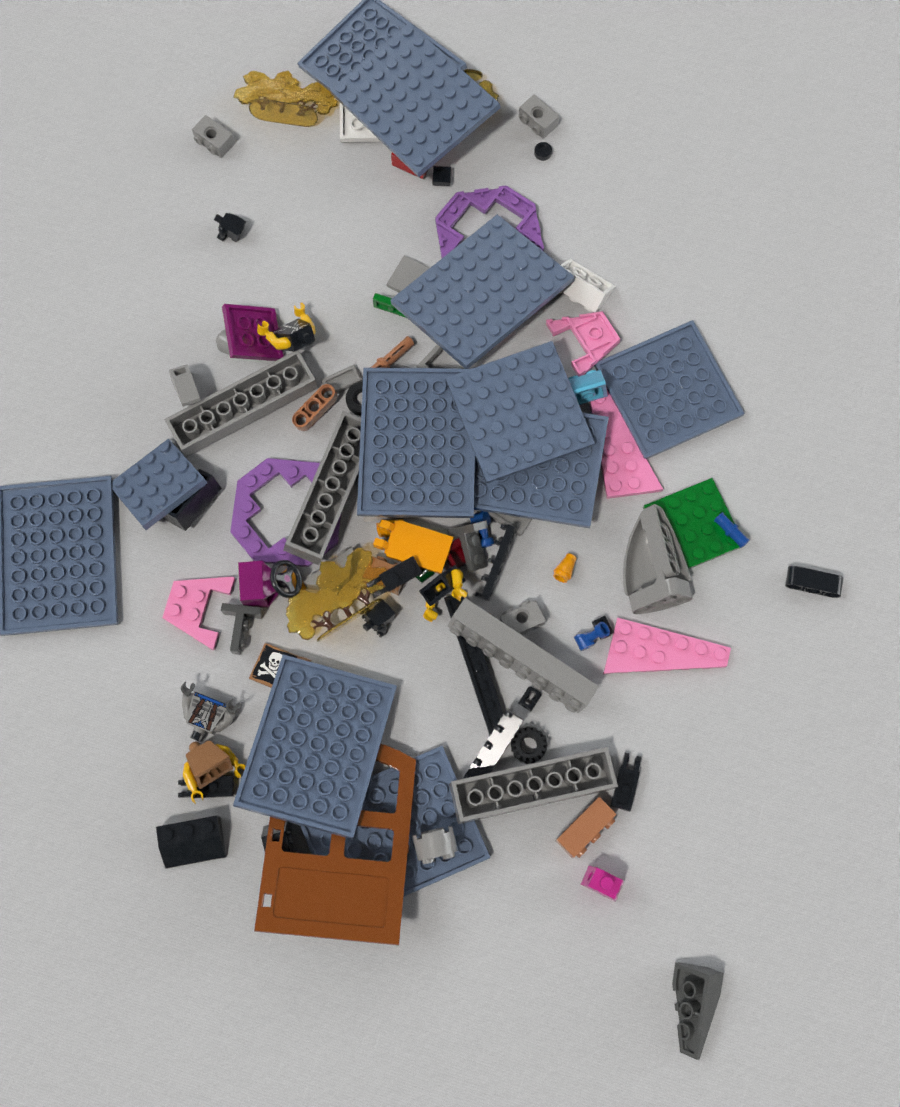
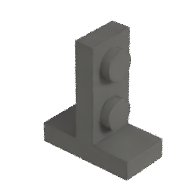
[447,520,488,572]
[221,603,263,655]

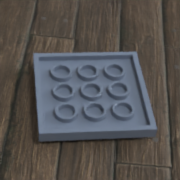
[112,438,207,530]

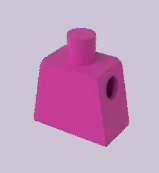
[580,866,624,902]

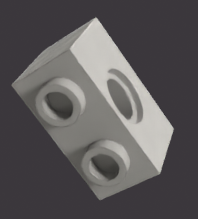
[519,94,559,139]
[192,115,235,158]
[500,600,546,635]

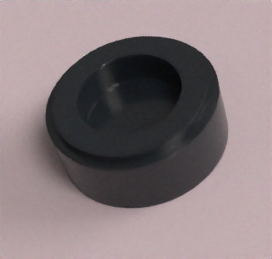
[534,142,552,161]

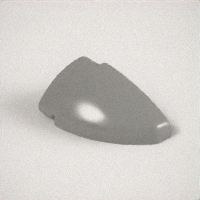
[623,504,692,614]

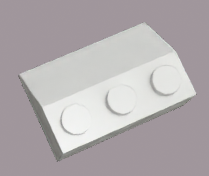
[560,258,616,312]

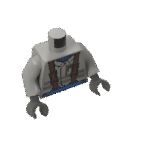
[181,681,241,742]

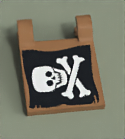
[249,643,312,688]

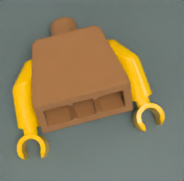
[183,741,246,804]

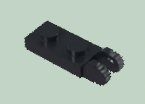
[366,556,422,598]
[610,753,641,812]
[178,776,235,799]

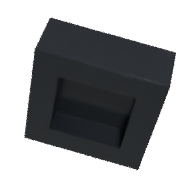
[432,166,451,186]

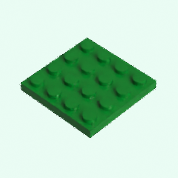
[643,478,740,569]

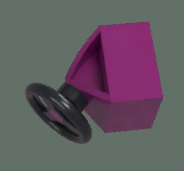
[238,560,302,608]

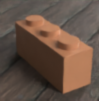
[555,797,617,858]

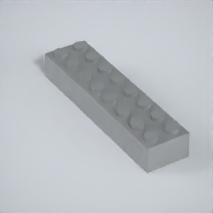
[164,350,317,457]
[283,411,361,565]
[447,598,599,713]
[449,747,618,824]

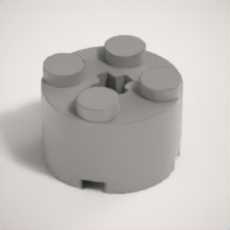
[412,826,458,864]

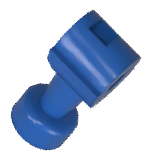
[470,511,495,548]
[574,622,610,651]

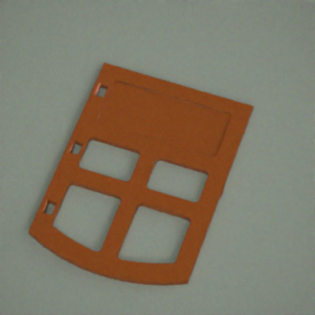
[254,744,416,946]

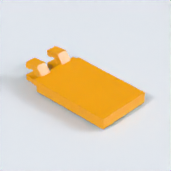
[373,520,454,574]

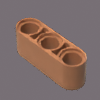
[292,384,338,431]

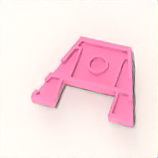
[546,311,620,376]
[162,577,235,650]

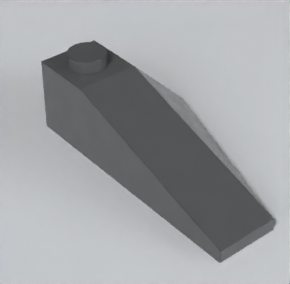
[672,962,724,1060]

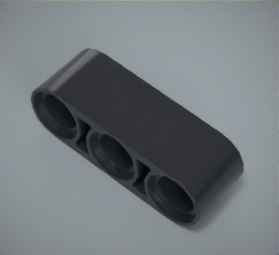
[785,566,844,598]

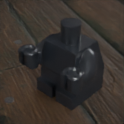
[214,213,246,242]
[362,600,396,638]

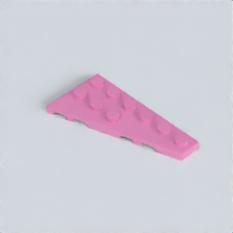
[589,390,663,499]
[603,618,731,674]

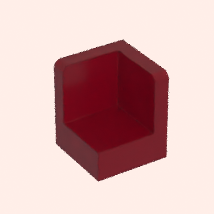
[447,538,466,568]

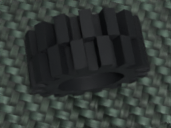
[511,726,547,764]

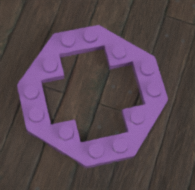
[435,185,544,258]
[230,458,342,567]

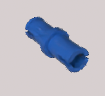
[714,512,750,548]

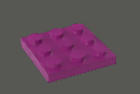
[222,304,283,361]

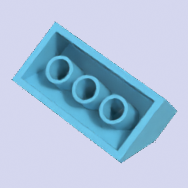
[568,370,608,405]

